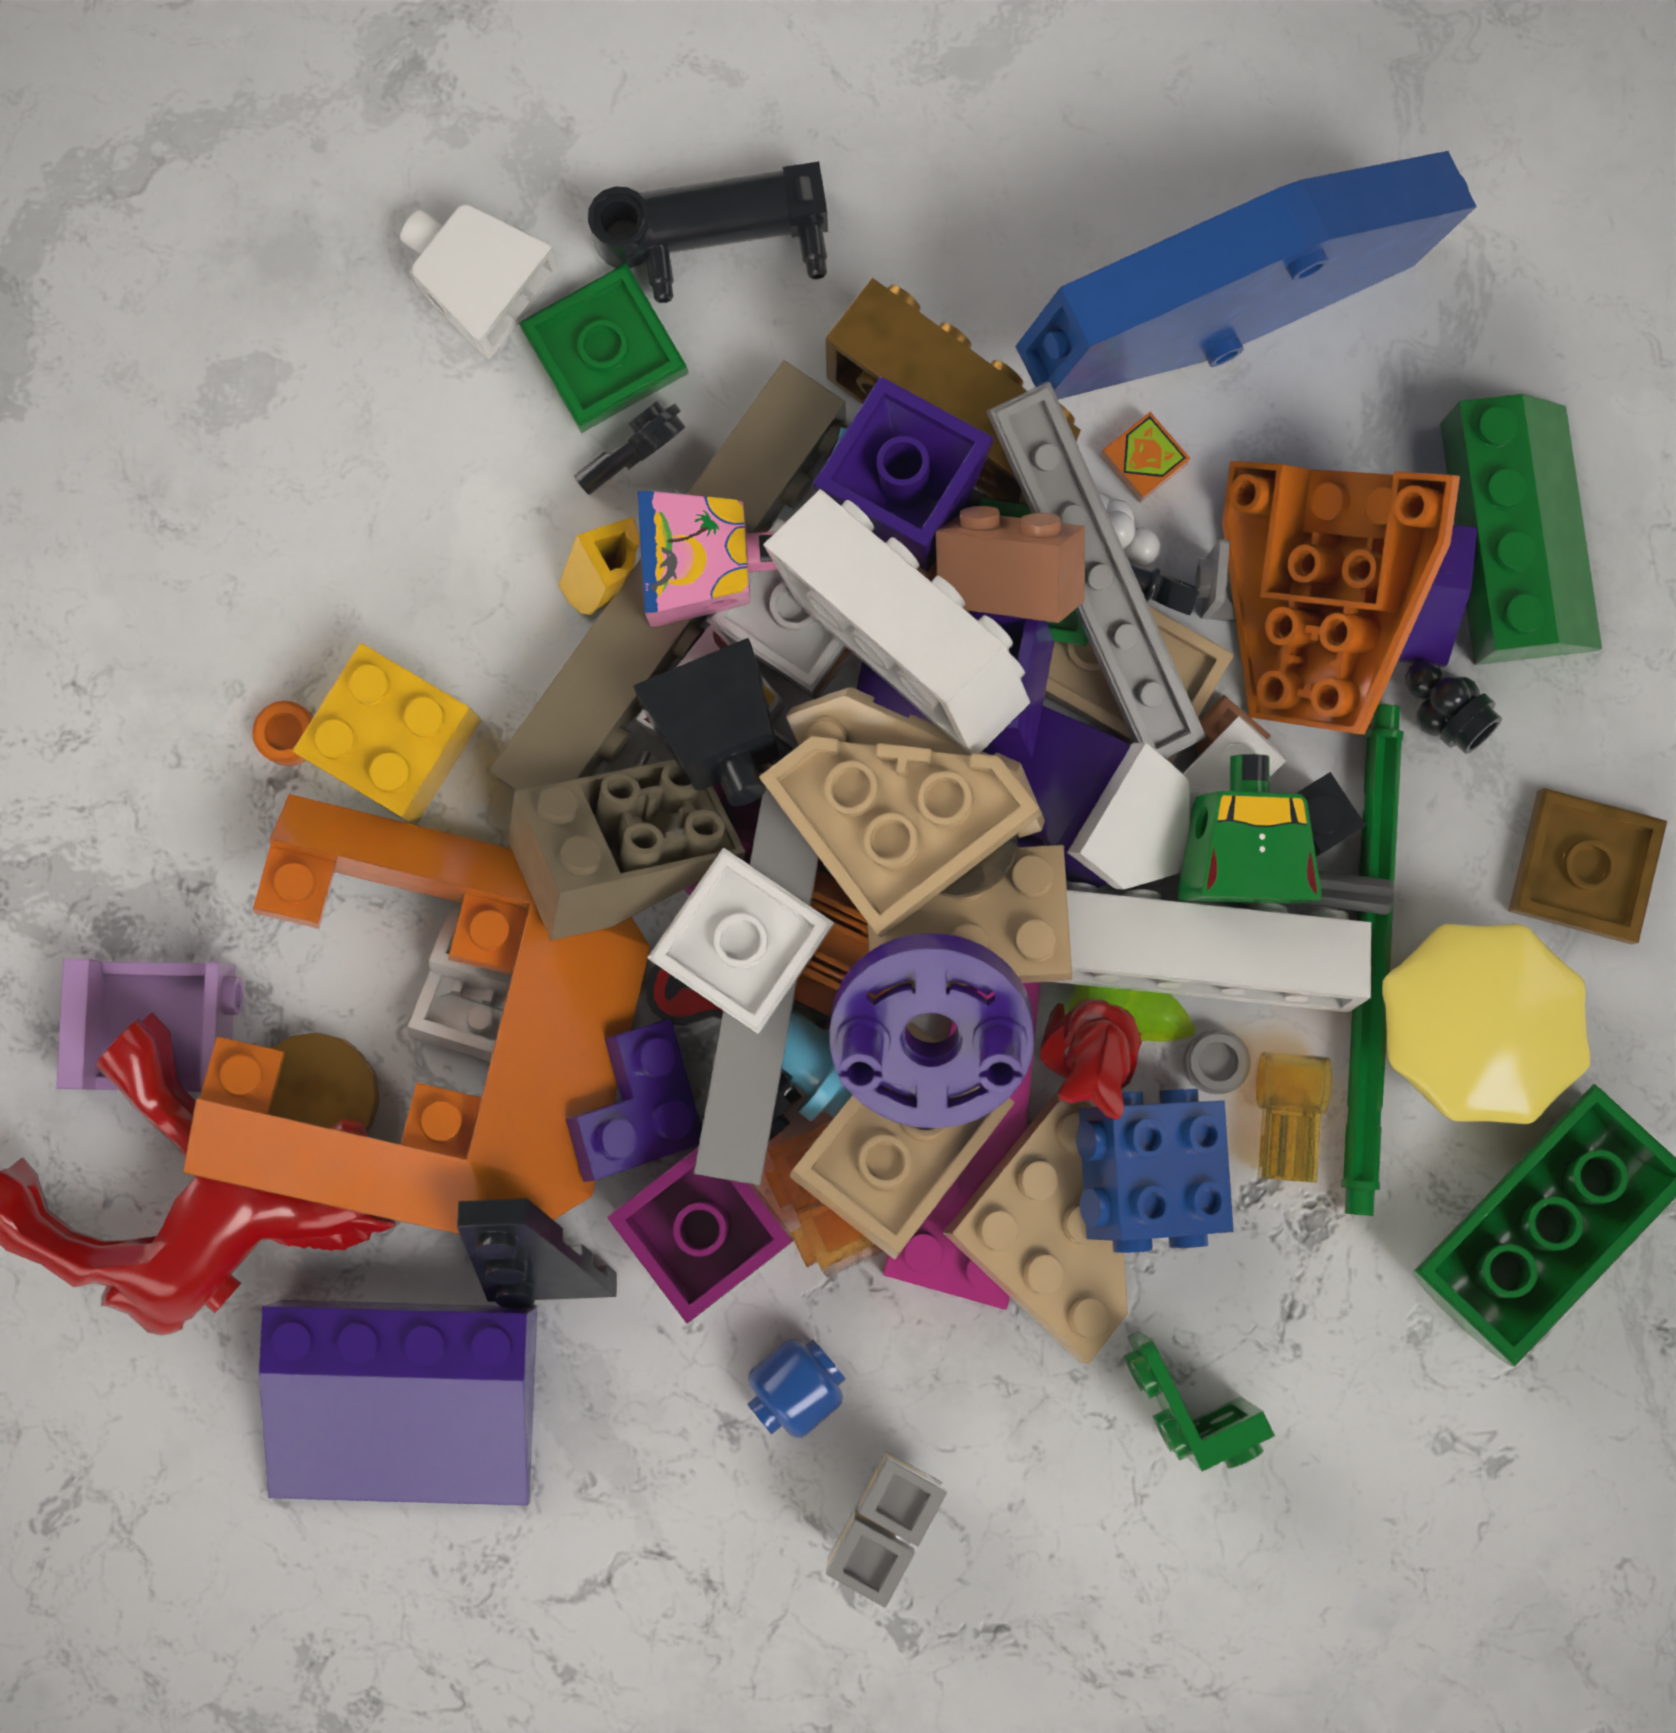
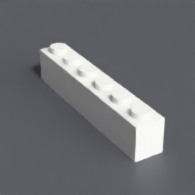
[1048,883,1371,1012]

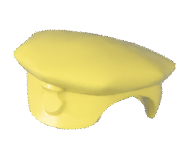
[1382,924,1591,1124]

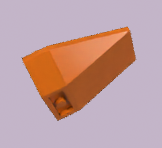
[1222,461,1460,734]

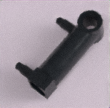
[588,161,828,303]

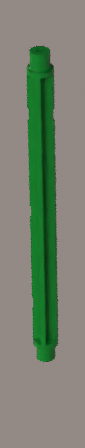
[1341,704,1404,1216]

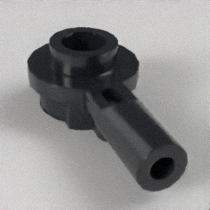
[574,401,686,495]

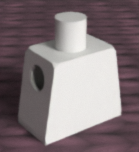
[400,204,559,360]

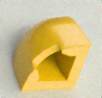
[558,517,640,615]

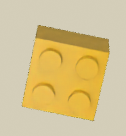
[292,642,482,825]

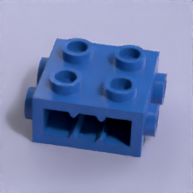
[1076,1089,1234,1253]

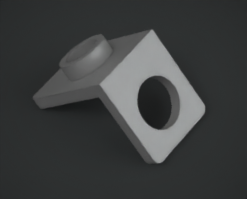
[1194,539,1236,622]

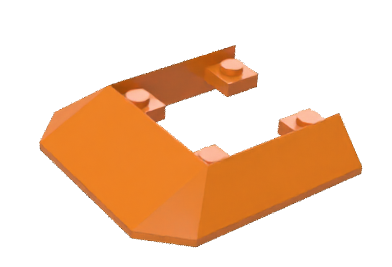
[183,794,650,1235]

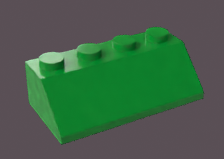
[1440,394,1602,665]

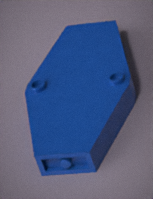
[1015,151,1477,400]

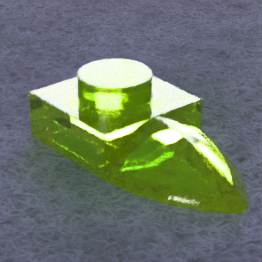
[1065,984,1196,1042]

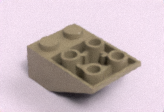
[508,759,745,941]

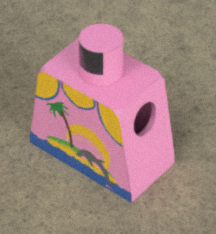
[637,491,778,627]

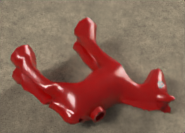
[0,1012,396,1336]

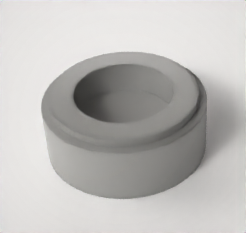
[1183,1030,1251,1094]

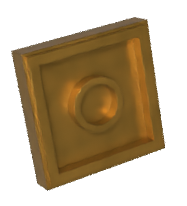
[1508,788,1667,945]

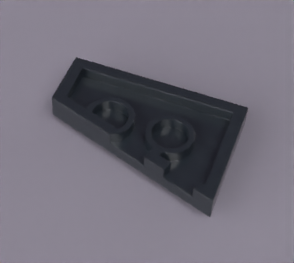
[457,1199,617,1308]

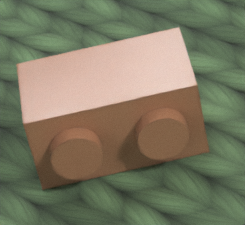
[936,506,1085,623]

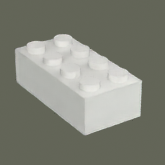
[763,489,1030,756]

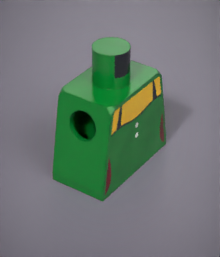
[1178,754,1321,904]

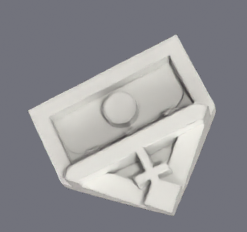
[1067,743,1190,889]

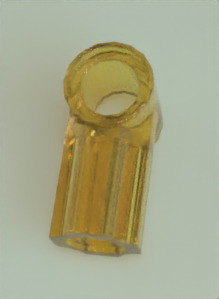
[1256,1051,1332,1183]

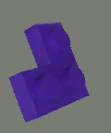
[566,1019,702,1182]

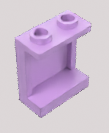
[56,959,244,1092]

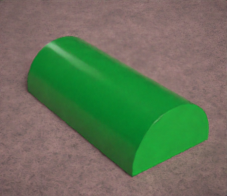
[1412,1083,1676,1367]

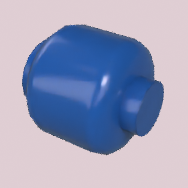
[747,1339,846,1438]

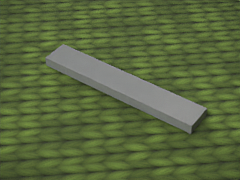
[986,382,1206,758]
[694,786,819,1185]

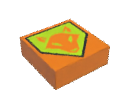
[1100,411,1191,502]

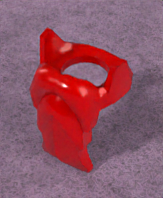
[1040,998,1142,1120]

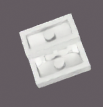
[407,906,512,1061]

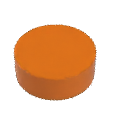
[252,701,314,766]

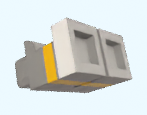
[826,1450,947,1608]

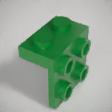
[1123,1331,1275,1472]

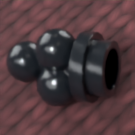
[1405,660,1503,754]

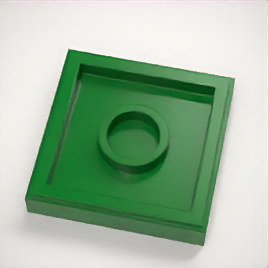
[518,263,689,433]

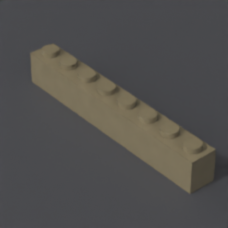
[488,360,848,791]

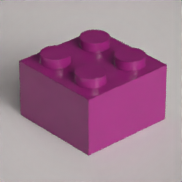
[607,1146,795,1324]

